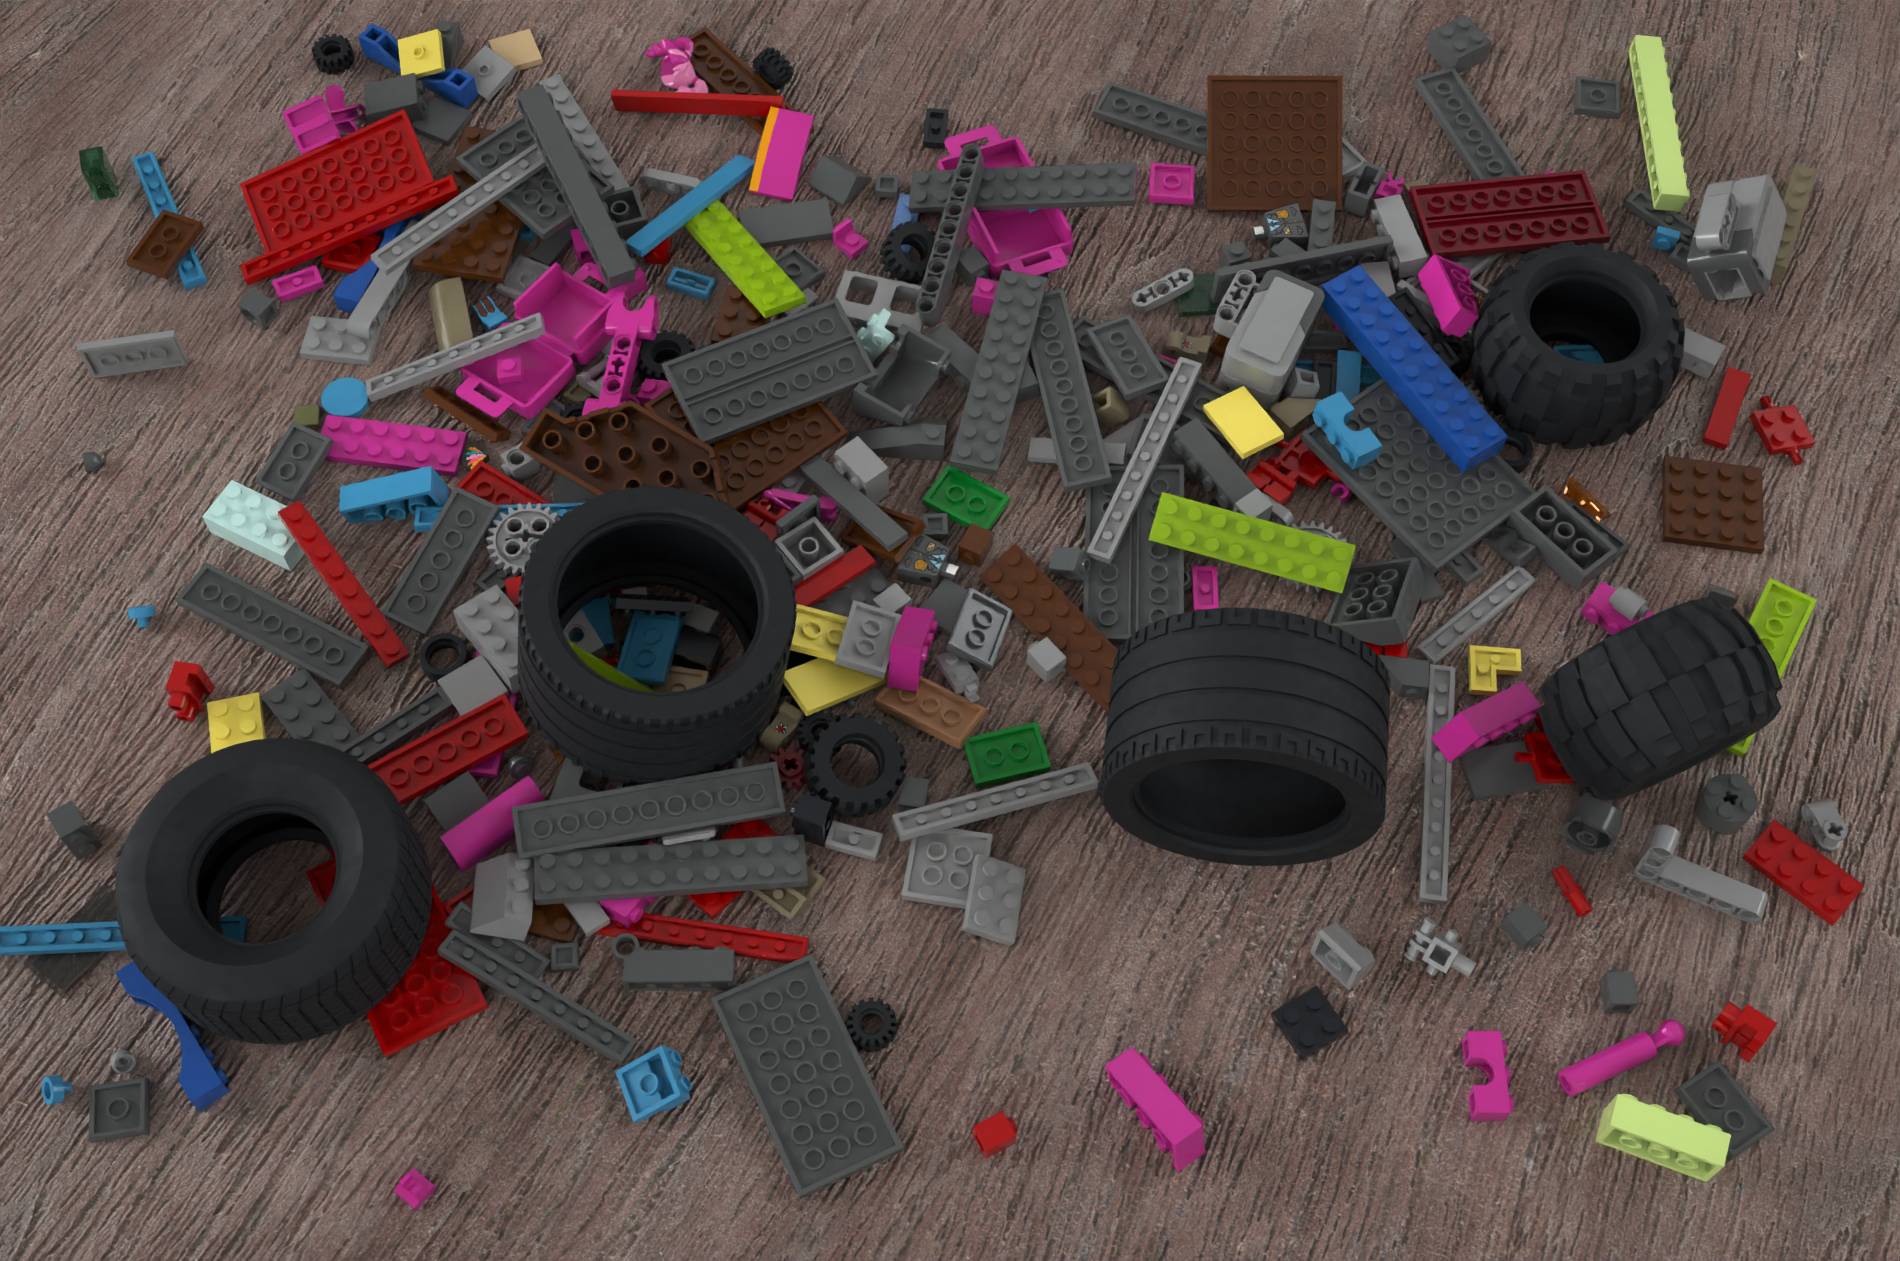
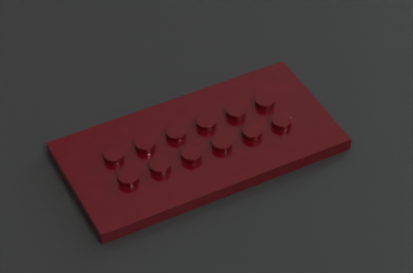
[1409,170,1611,258]

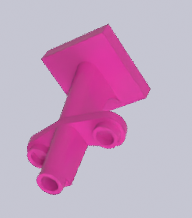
[282,85,366,155]

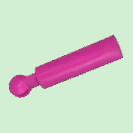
[1558,1019,1686,1097]

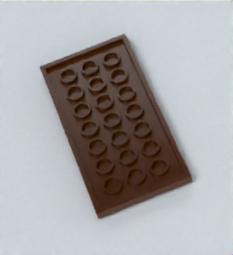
[412,126,525,284]

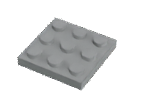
[901,828,993,909]

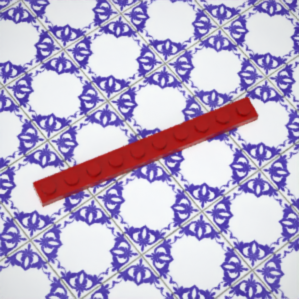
[240,175,460,286]

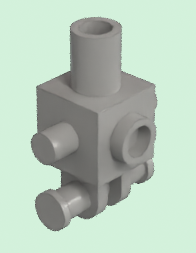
[1404,917,1477,977]

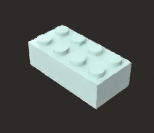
[202,480,305,571]

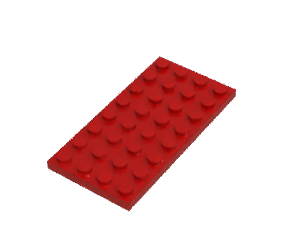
[240,109,435,253]
[306,858,489,1057]

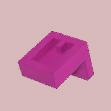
[833,218,869,260]

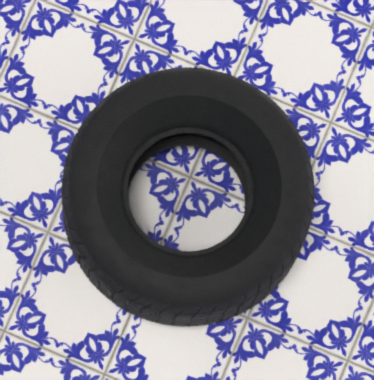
[115,738,432,1044]

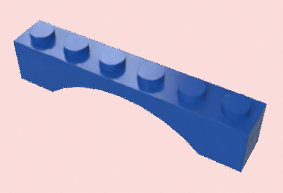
[358,23,479,109]
[333,213,421,313]
[115,962,230,1111]

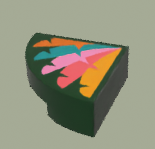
[464,443,490,472]

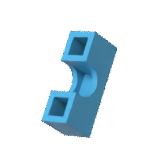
[1312,391,1382,470]

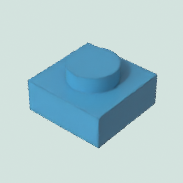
[1650,226,1680,253]

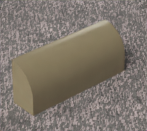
[428,276,475,351]

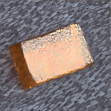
[1564,477,1610,522]

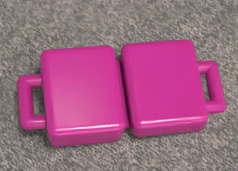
[938,125,1074,278]
[456,262,629,419]

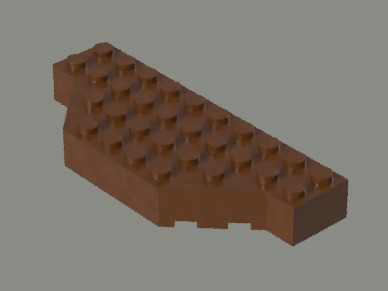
[519,401,731,507]

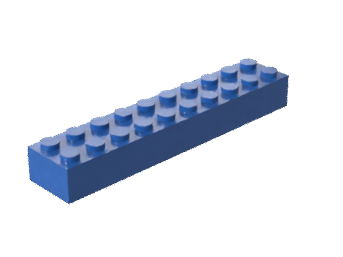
[1321,265,1508,473]

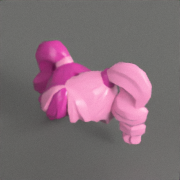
[645,37,709,93]

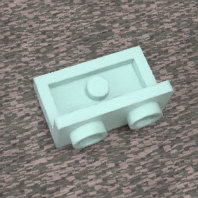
[857,308,895,363]

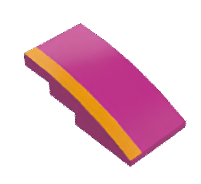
[749,106,814,202]

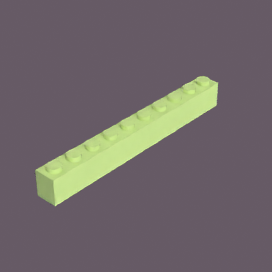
[1628,35,1690,212]

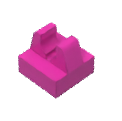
[393,1168,436,1210]

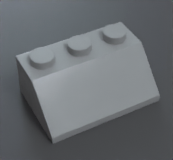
[470,852,534,941]

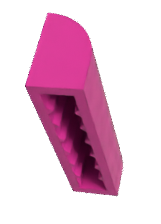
[439,775,546,873]

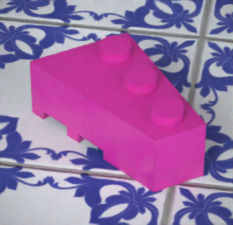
[887,606,938,692]

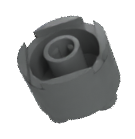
[1695,774,1758,835]
[1561,793,1623,856]

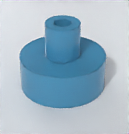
[128,605,155,627]
[42,1075,72,1105]

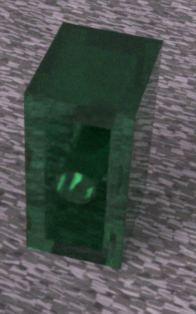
[79,146,119,201]

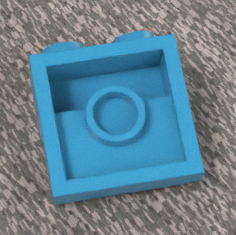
[615,1045,692,1123]

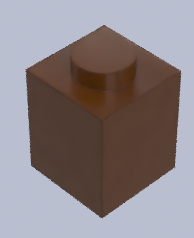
[958,523,993,567]

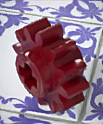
[769,746,808,793]

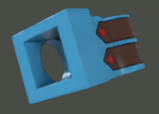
[471,296,509,333]

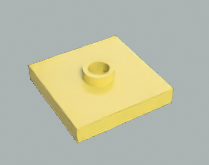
[398,29,445,79]

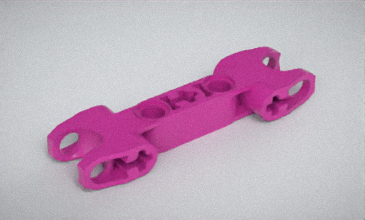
[582,292,659,416]

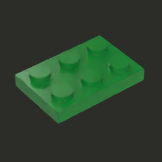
[922,465,1010,531]
[963,721,1051,788]

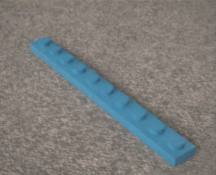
[0,915,248,956]

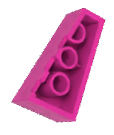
[1417,253,1479,338]
[1431,681,1541,763]
[1105,1047,1205,1172]

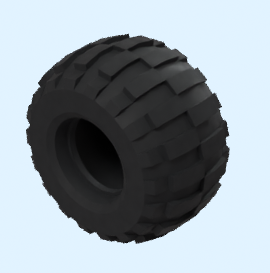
[1470,242,1685,449]
[1538,598,1782,800]

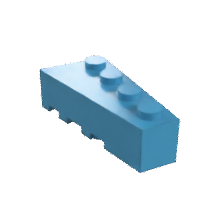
[339,466,452,524]

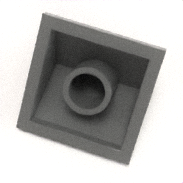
[809,155,872,208]

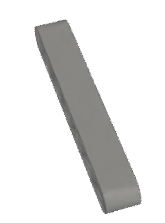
[347,219,420,340]

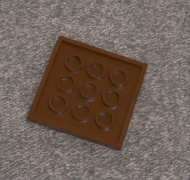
[1662,456,1765,554]

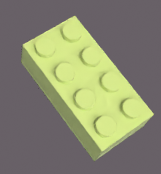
[1595,1094,1731,1182]

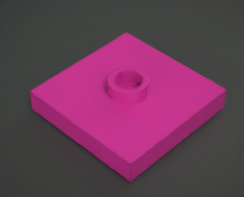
[1148,163,1195,205]

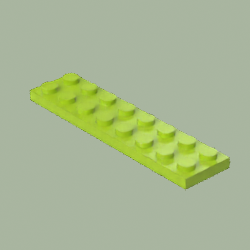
[684,199,806,318]
[1148,492,1356,593]
[1726,578,1817,758]

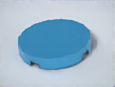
[321,377,370,418]

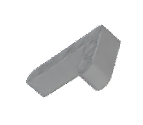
[1633,825,1769,924]

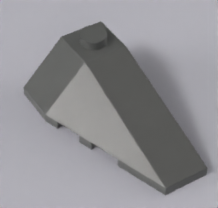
[850,418,948,461]

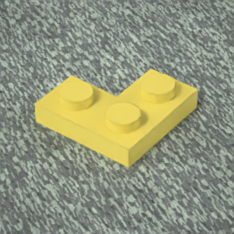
[1468,645,1522,696]

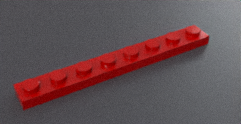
[278,500,410,669]

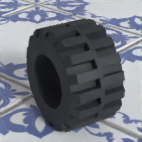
[880,221,936,284]
[637,330,695,382]

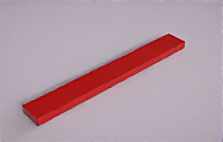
[611,90,786,117]
[593,913,810,964]

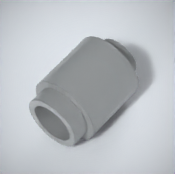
[1609,586,1649,622]

